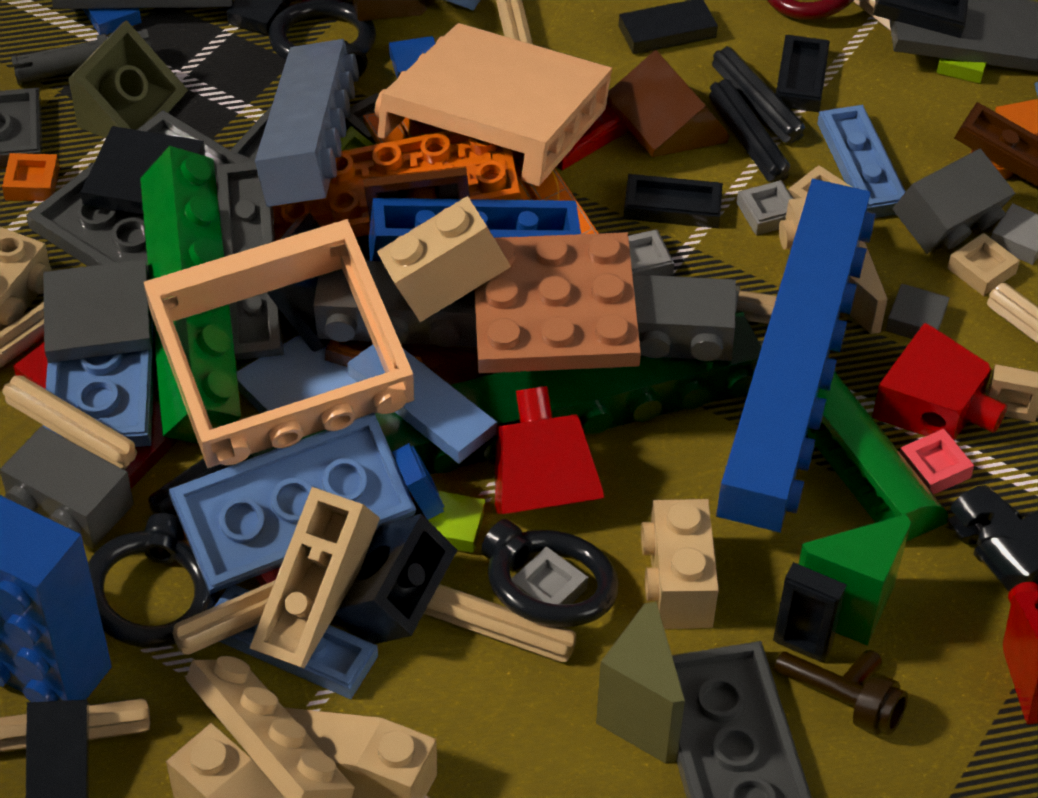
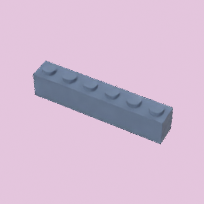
[255,39,359,207]

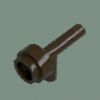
[775,650,908,735]

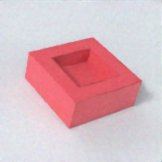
[900,429,974,495]

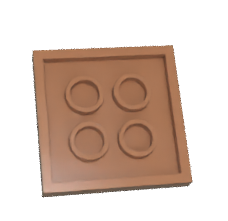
[474,232,641,373]

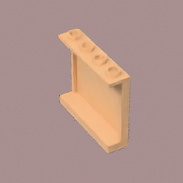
[375,23,612,186]

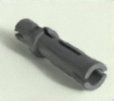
[11,29,151,85]

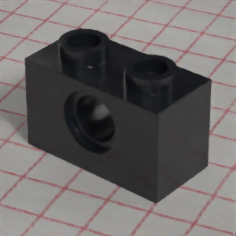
[336,514,457,644]

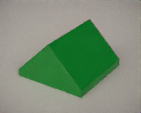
[798,514,911,646]

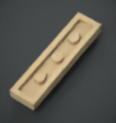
[186,656,355,798]

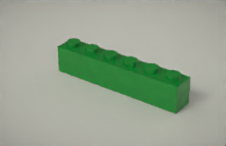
[140,146,241,444]

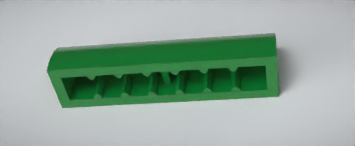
[807,372,948,542]

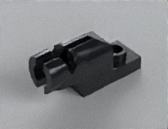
[947,485,1038,592]

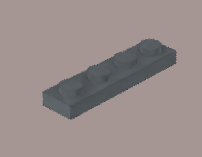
[217,160,284,361]

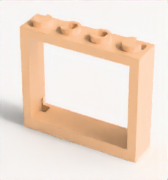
[143,219,414,468]

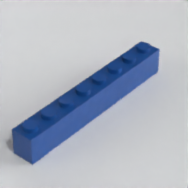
[716,179,876,533]

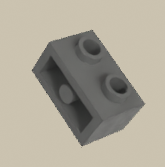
[892,148,1015,254]
[0,426,134,549]

